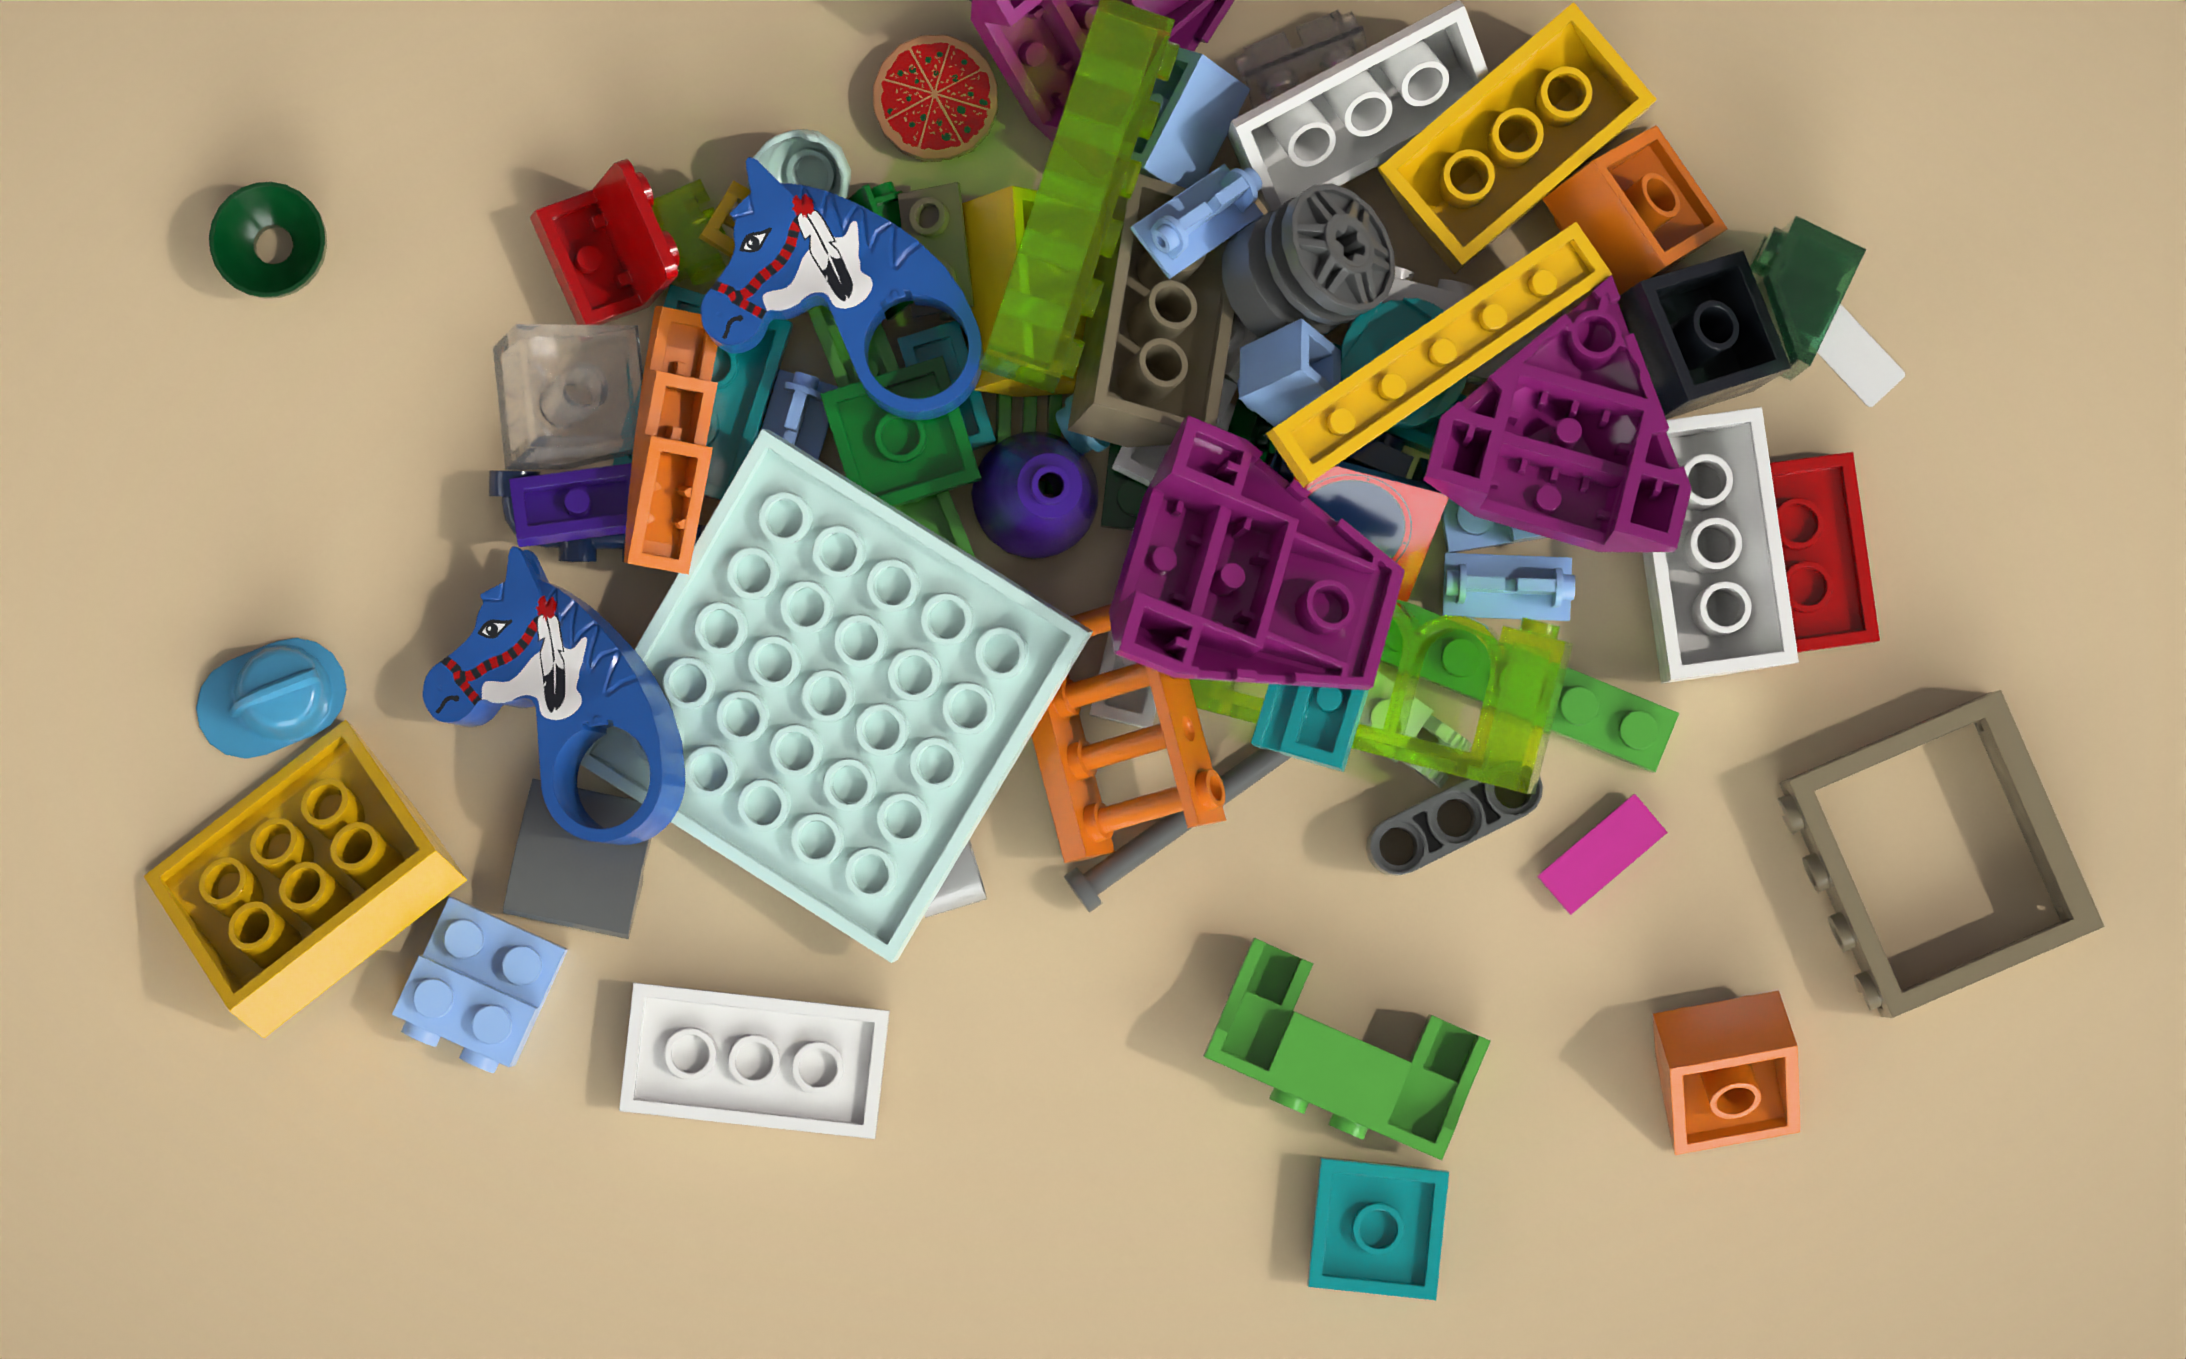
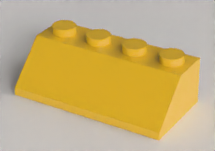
[1378,2,1657,274]

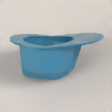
[196,638,347,759]

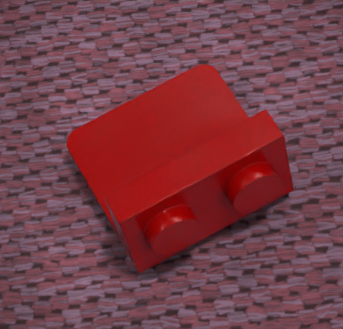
[530,159,680,333]

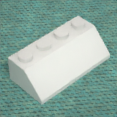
[1227,0,1489,212]
[1642,407,1799,684]

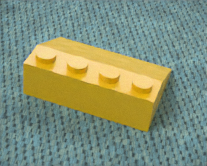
[143,719,467,1038]

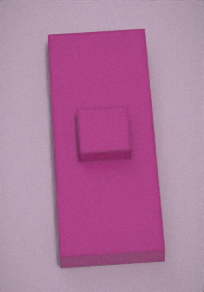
[1537,794,1668,915]

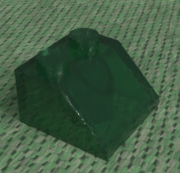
[1749,216,1866,380]

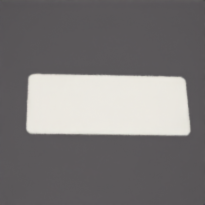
[1789,288,1905,407]

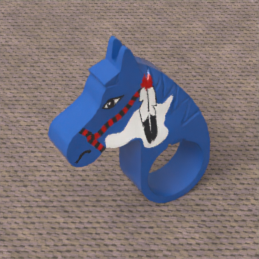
[701,157,984,420]
[422,546,685,845]

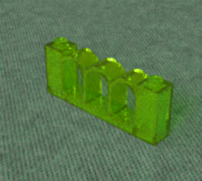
[1189,601,1573,794]

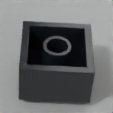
[1618,250,1792,419]

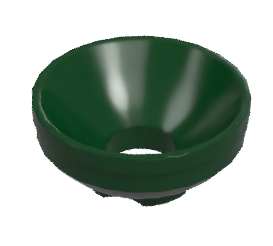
[209,182,327,299]

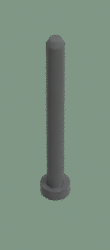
[1064,748,1291,913]

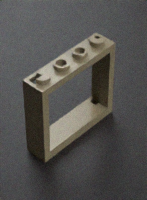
[1778,690,2105,1018]

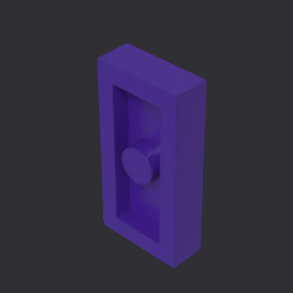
[509,463,632,547]

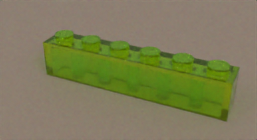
[979,0,1180,393]

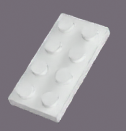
[619,983,890,1139]

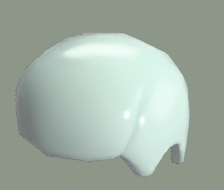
[747,129,851,198]

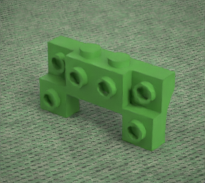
[1203,938,1491,1160]

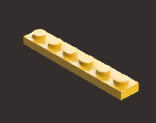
[1266,222,1613,487]

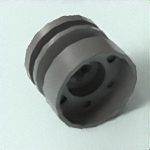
[1222,183,1395,338]

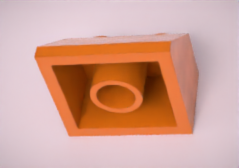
[1542,125,1728,295]
[1653,990,1800,1155]

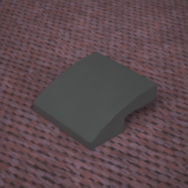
[503,779,652,940]

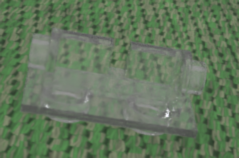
[1234,10,1367,109]

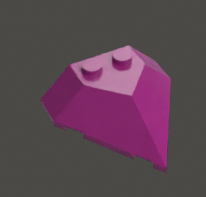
[1423,275,1692,552]

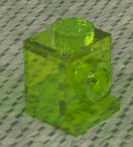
[652,179,726,285]

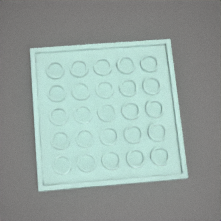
[581,429,1093,963]

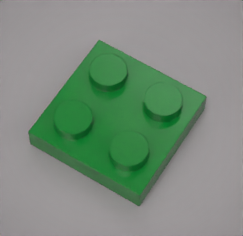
[820,355,982,507]

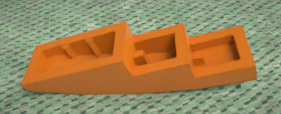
[624,306,718,575]

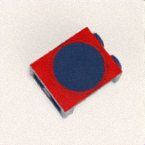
[1273,452,1449,602]

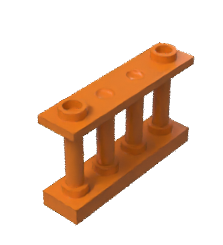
[1031,604,1226,863]

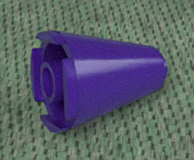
[971,431,1099,559]

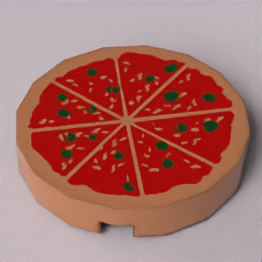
[873,35,998,162]

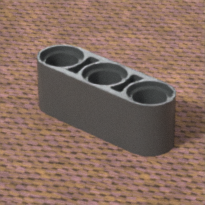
[1366,760,1543,876]

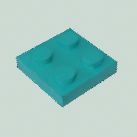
[1307,1157,1449,1301]

